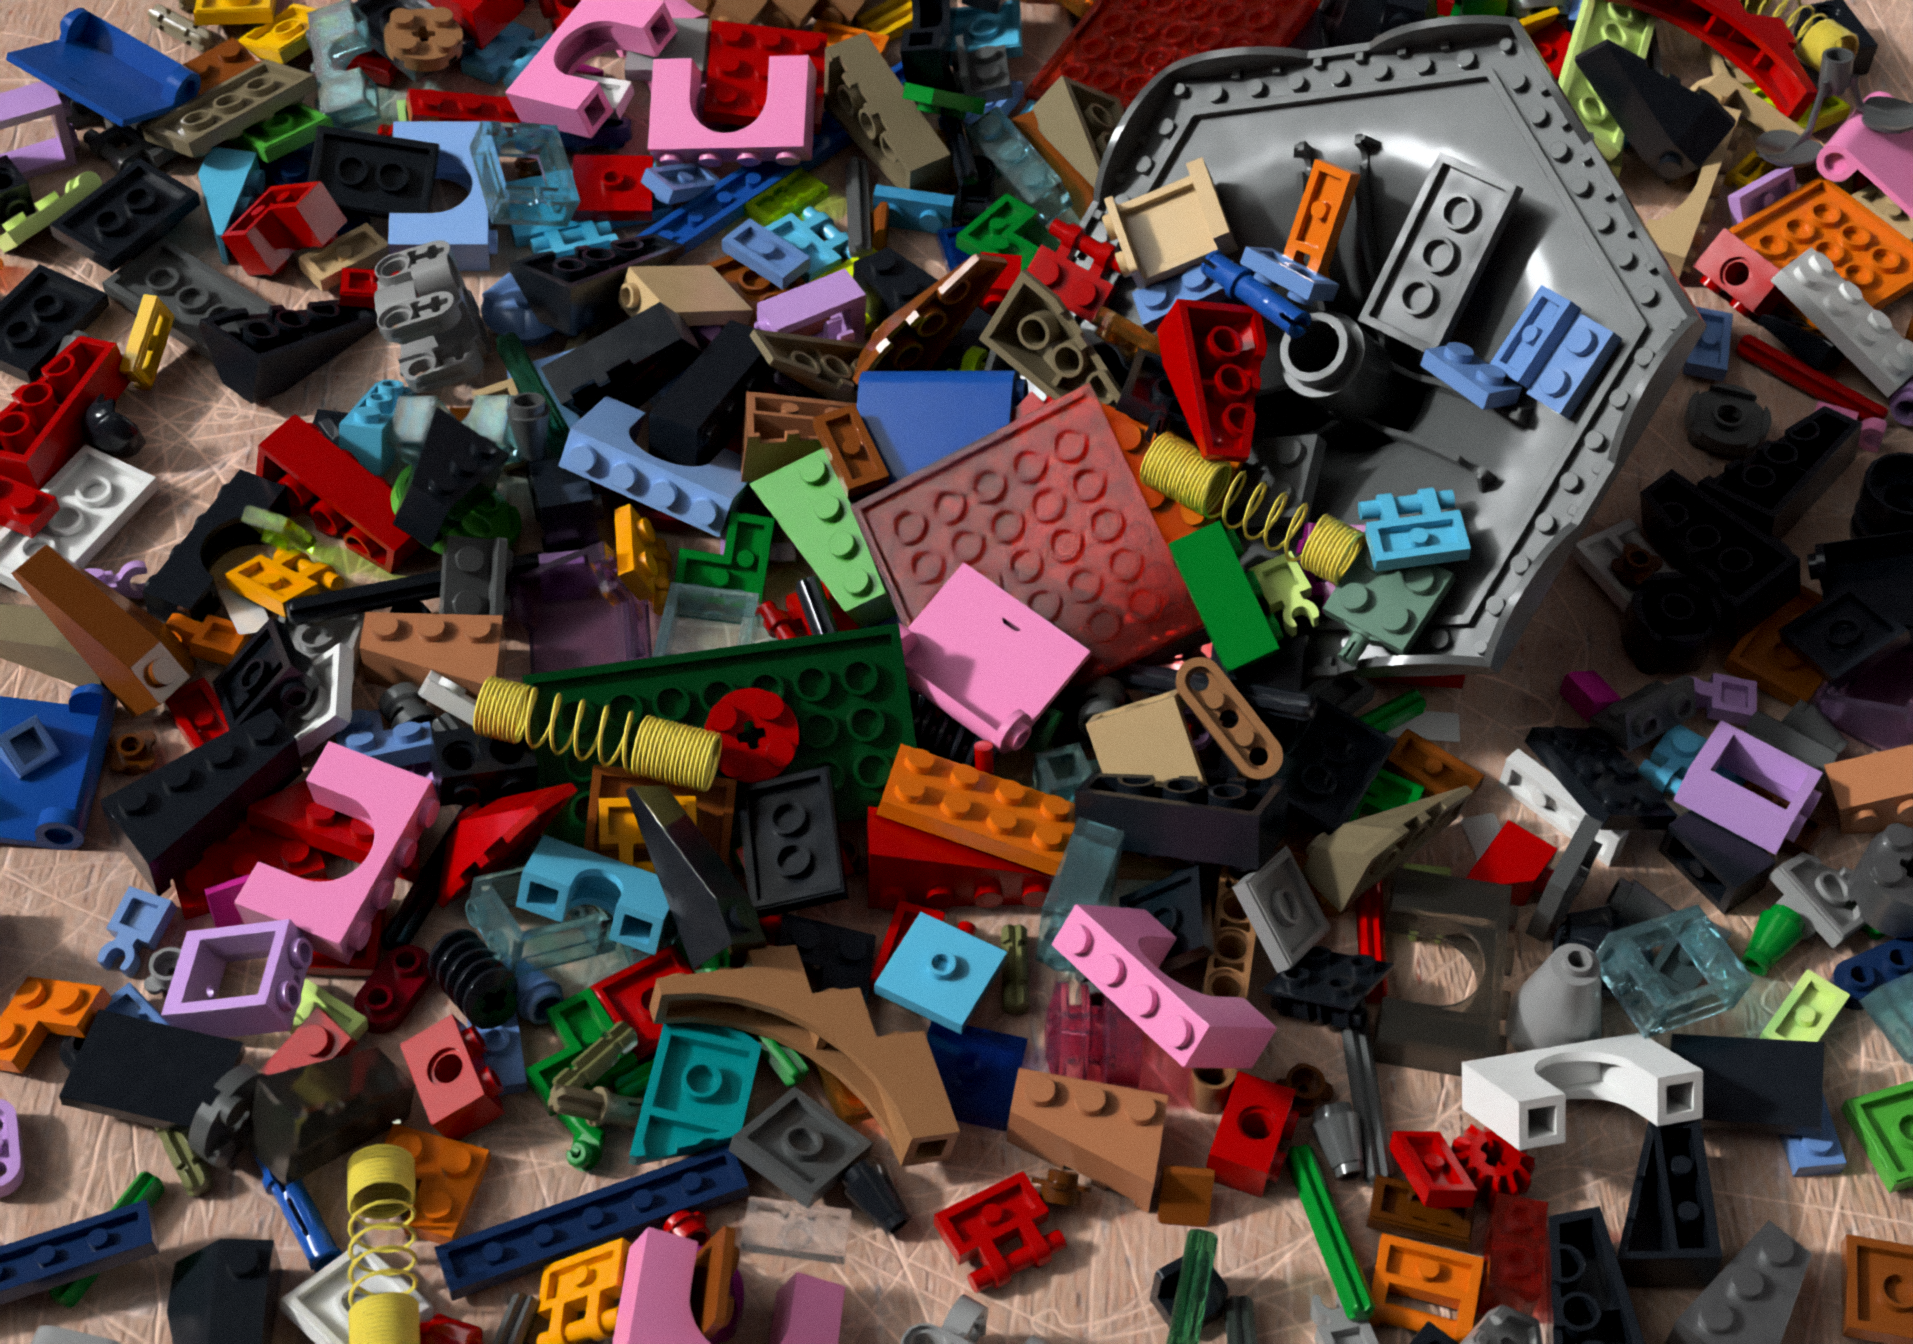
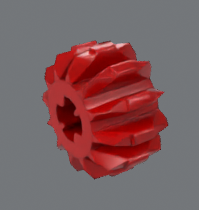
[1451,1124,1535,1212]

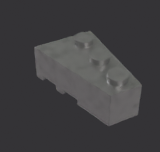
[1664,1220,1812,1344]

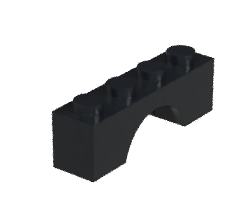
[900,0,958,89]
[142,469,291,624]

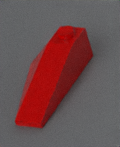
[1157,299,1267,463]
[437,783,578,909]

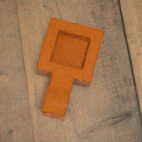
[165,613,251,666]

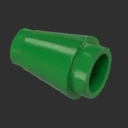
[1741,904,1805,976]

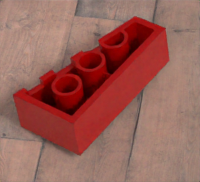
[0,335,130,490]

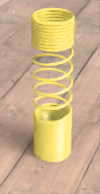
[1739,0,1859,72]
[1140,432,1367,586]
[473,675,722,793]
[347,1144,420,1344]

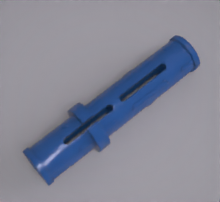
[1201,250,1311,339]
[247,1127,342,1272]

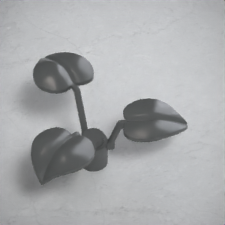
[1755,47,1913,168]

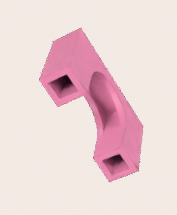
[505,0,678,138]
[648,55,817,167]
[234,741,440,964]
[1051,904,1277,1068]
[612,1227,846,1344]

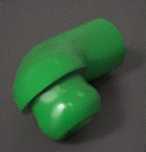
[557,1114,606,1172]

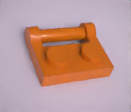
[1368,1233,1484,1344]

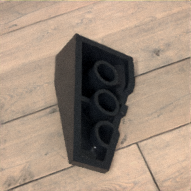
[1575,39,1736,184]
[510,234,685,336]
[199,299,378,404]
[626,785,767,970]
[167,1239,282,1344]

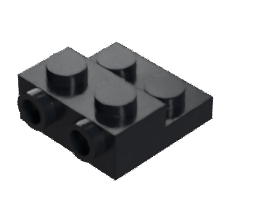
[212,616,320,730]

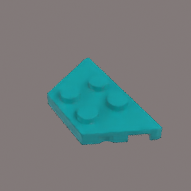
[628,1023,762,1166]

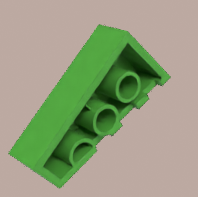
[749,448,902,629]

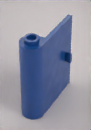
[6,8,201,127]
[856,370,1029,493]
[0,683,118,850]

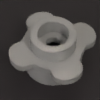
[144,947,181,995]

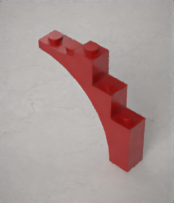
[1604,0,1818,122]

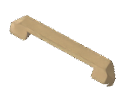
[1689,74,1854,195]

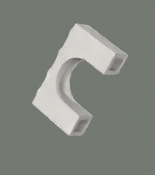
[1462,1032,1703,1151]

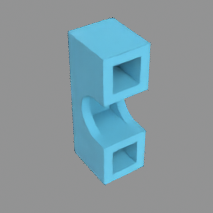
[516,835,674,955]

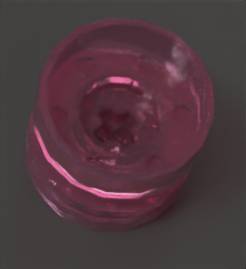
[1044,981,1143,1089]

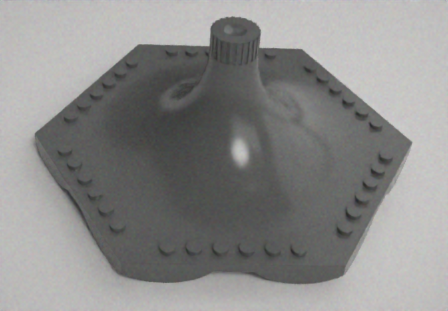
[984,15,1707,680]

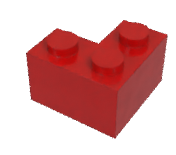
[221,181,348,276]

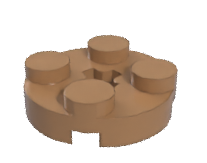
[384,7,463,72]

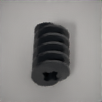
[913,702,1001,768]
[427,929,518,1029]

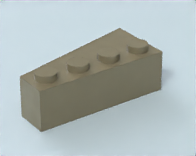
[824,32,952,192]

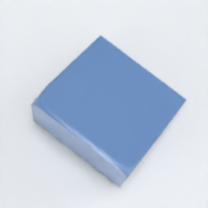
[0,714,61,779]

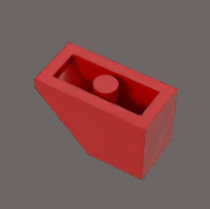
[1453,820,1558,913]

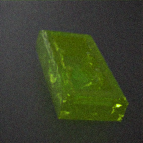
[743,167,828,227]
[241,505,317,554]

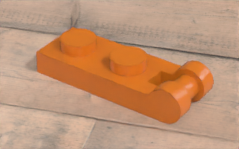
[1283,159,1361,279]

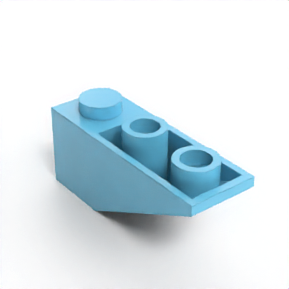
[198,147,266,265]
[339,379,417,477]

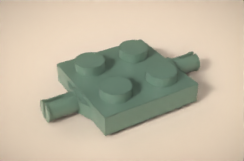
[1322,543,1456,667]

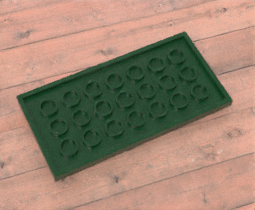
[522,623,917,849]

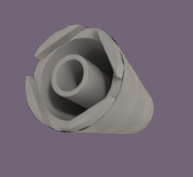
[1505,943,1602,1052]

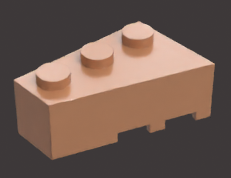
[740,391,857,482]
[360,612,507,700]
[1824,744,1913,834]
[1007,1068,1169,1213]

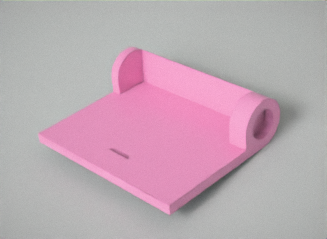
[1816,91,1913,219]
[896,562,1092,754]

